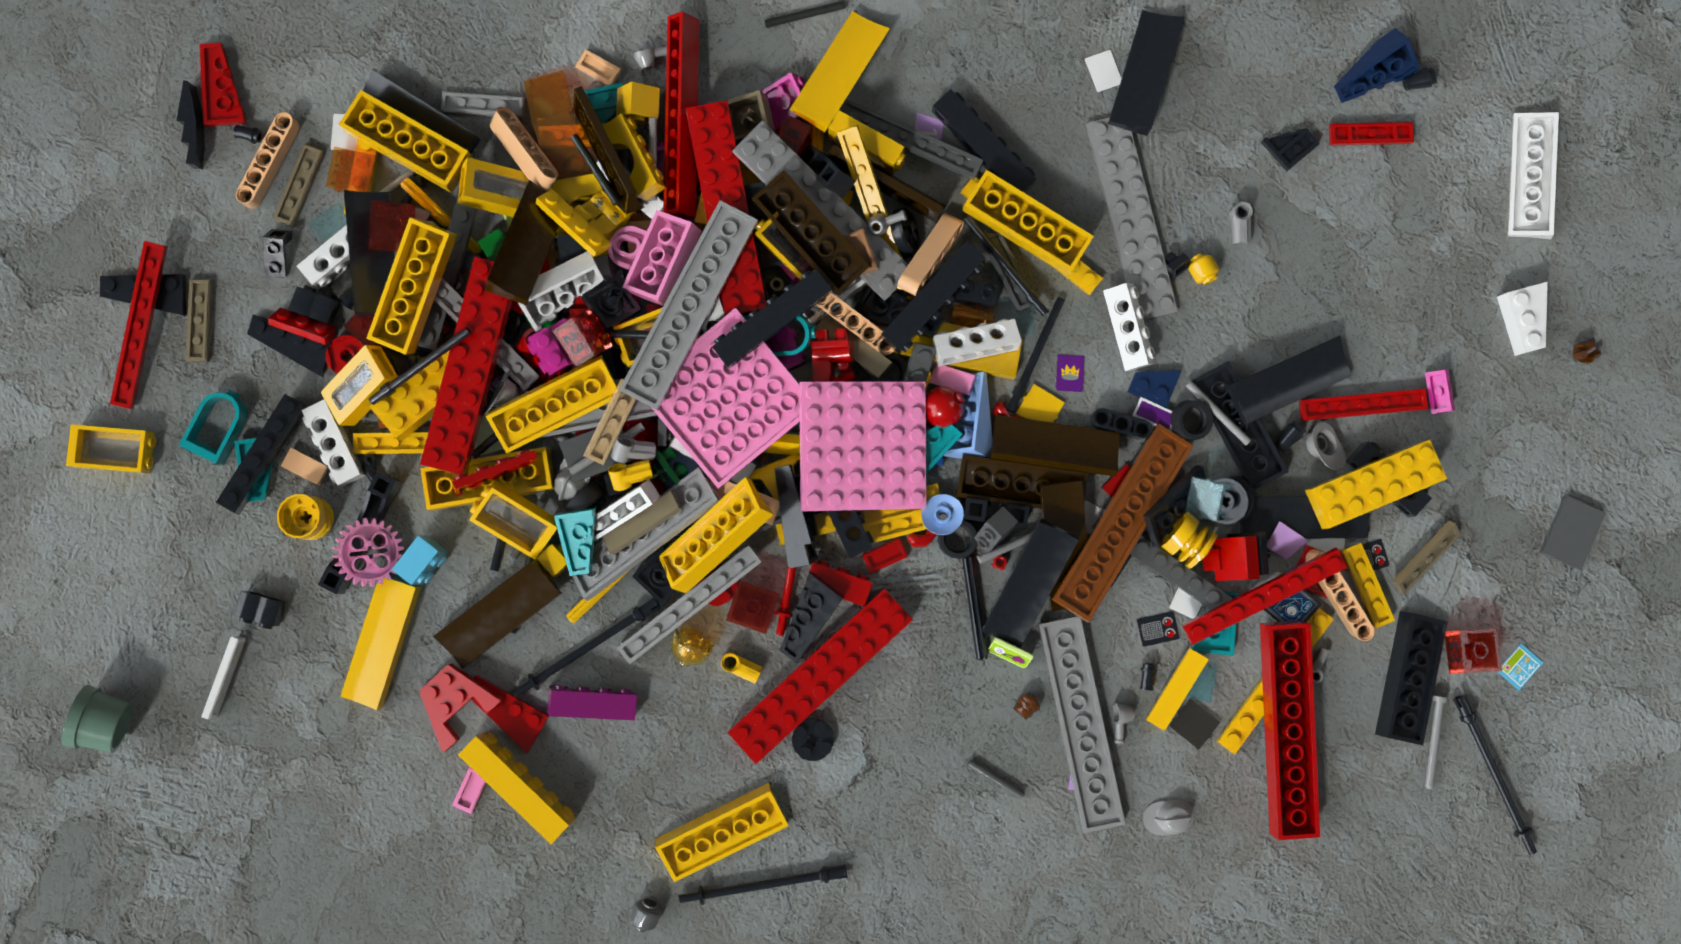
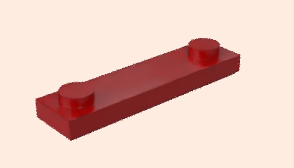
[1329,122,1414,146]

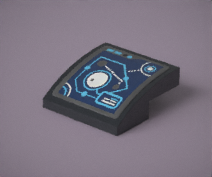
[1264,589,1323,622]

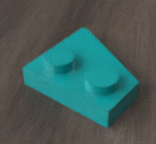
[585,82,624,123]

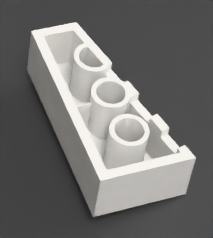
[518,251,604,333]

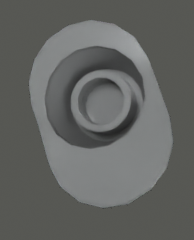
[483,372,520,416]
[1306,422,1346,470]
[553,459,590,501]
[1143,799,1194,836]

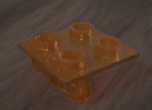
[325,147,376,193]

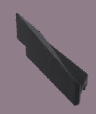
[775,464,820,568]

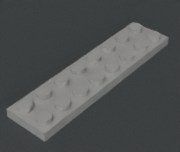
[572,467,720,601]

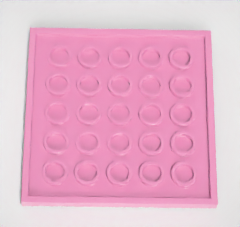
[651,308,800,489]
[799,382,926,511]

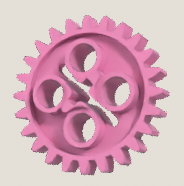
[332,518,404,587]

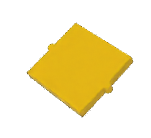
[1016,384,1065,423]

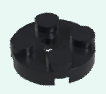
[792,718,834,761]

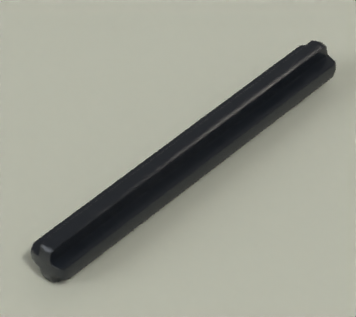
[962,556,988,660]

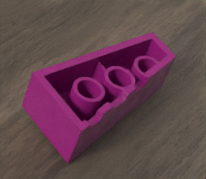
[547,685,637,721]

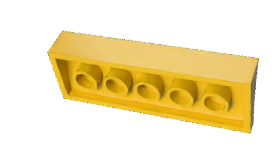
[790,11,890,133]
[893,322,1023,380]
[485,355,617,454]
[659,477,774,593]
[340,577,421,710]
[655,783,789,882]

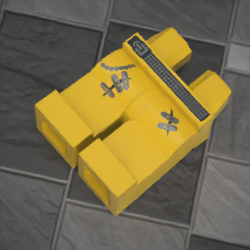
[574,188,635,240]

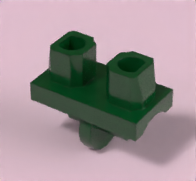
[651,447,689,484]

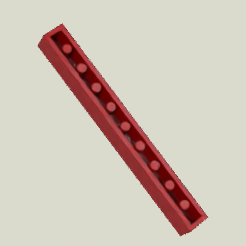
[663,11,699,220]

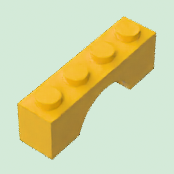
[603,114,666,201]

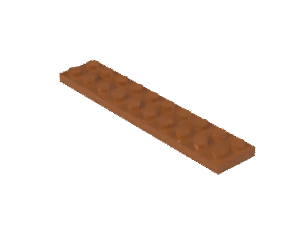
[1052,423,1193,623]

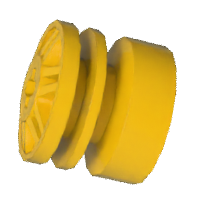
[277,494,334,540]
[1161,512,1217,568]

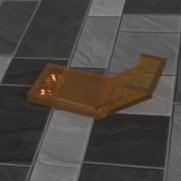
[524,70,591,180]

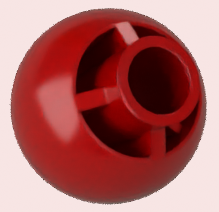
[925,386,965,428]

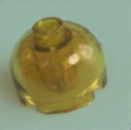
[671,627,714,666]

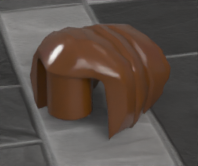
[1573,338,1602,364]
[1013,693,1040,720]

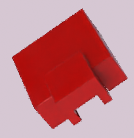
[1203,536,1260,581]

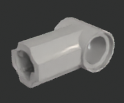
[1229,202,1253,245]
[610,434,656,463]

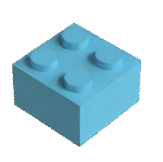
[392,536,449,585]

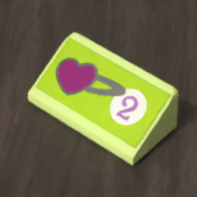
[988,637,1033,668]

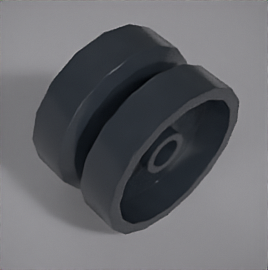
[1203,475,1258,524]

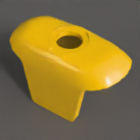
[749,455,800,500]

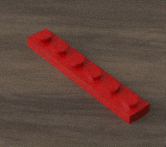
[1299,388,1428,422]

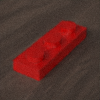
[268,307,336,345]

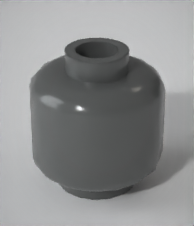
[631,898,661,932]

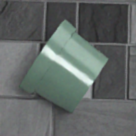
[62,685,133,753]

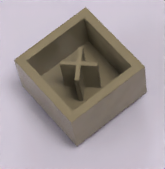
[727,90,776,146]

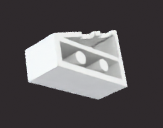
[1497,282,1548,356]

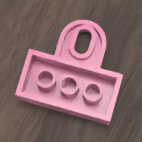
[608,210,702,306]

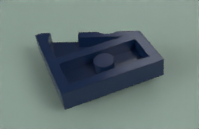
[1126,370,1182,408]

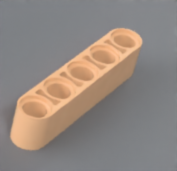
[490,106,558,192]
[236,112,300,209]
[897,213,964,296]
[816,293,894,355]
[1306,549,1375,641]

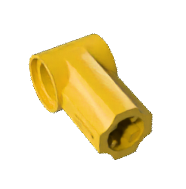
[608,459,654,491]
[721,652,763,684]

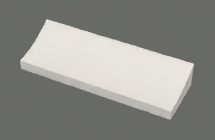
[1508,112,1559,240]

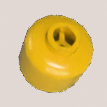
[1188,253,1220,285]

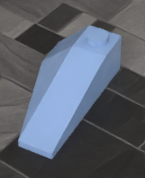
[943,372,992,459]

